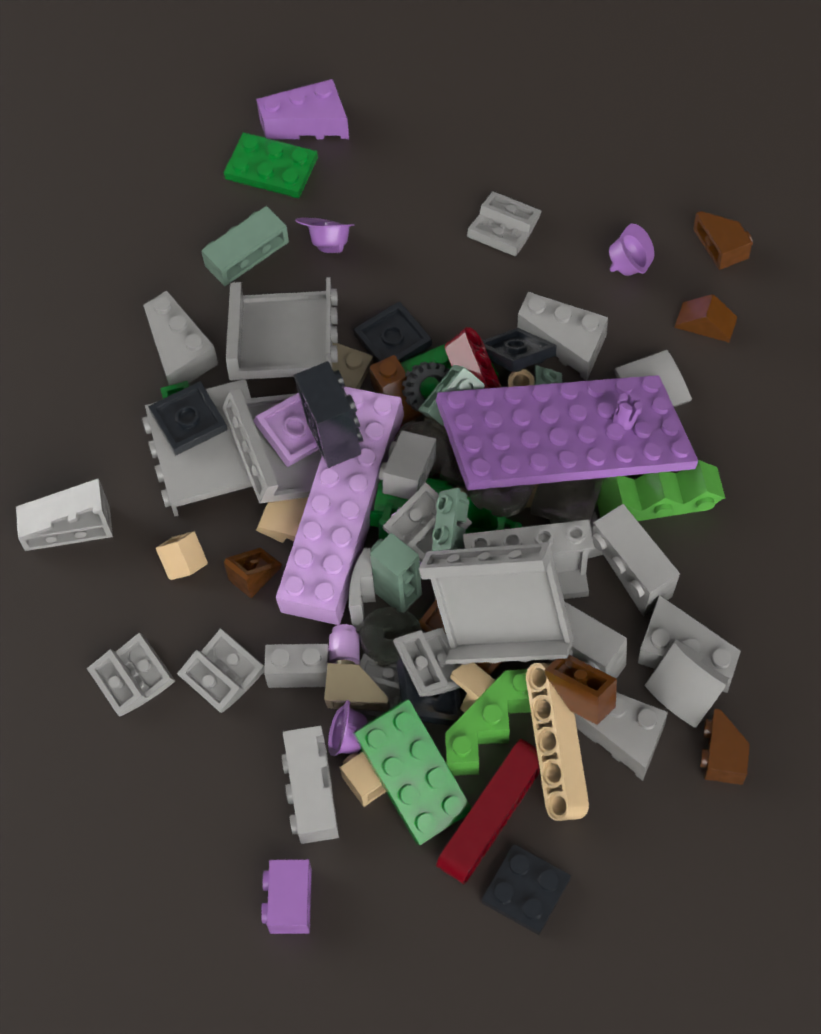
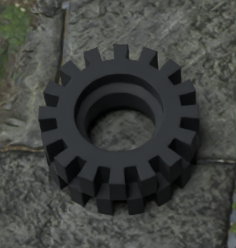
[402,362,450,413]

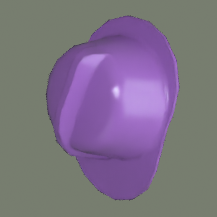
[295,218,355,253]
[609,224,654,276]
[328,700,368,756]

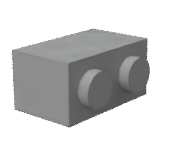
[379,430,436,499]
[264,644,329,688]

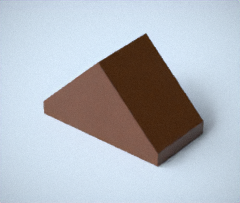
[675,294,737,343]
[224,547,282,598]

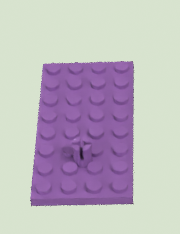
[436,375,698,490]

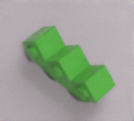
[593,460,725,521]
[445,669,531,776]

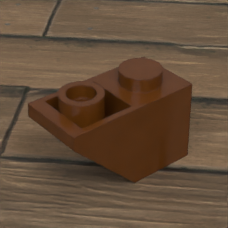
[700,709,750,785]

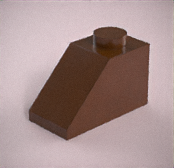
[693,211,753,270]
[369,354,423,424]
[545,655,617,725]

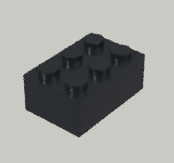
[294,361,363,468]

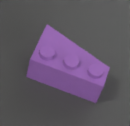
[256,79,349,139]

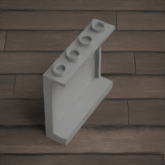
[226,277,338,380]
[142,379,252,517]
[222,389,322,504]
[463,520,594,599]
[419,543,574,665]

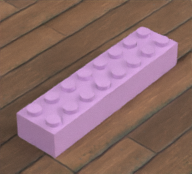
[276,387,404,625]

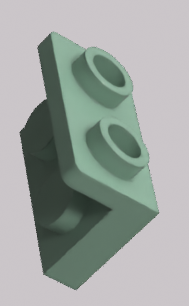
[418,365,485,429]

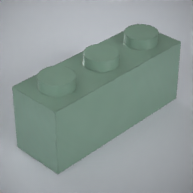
[201,206,289,286]
[370,533,422,615]

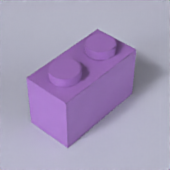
[261,860,312,934]

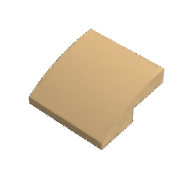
[256,497,308,543]

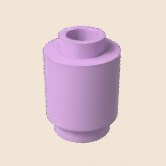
[329,624,360,665]

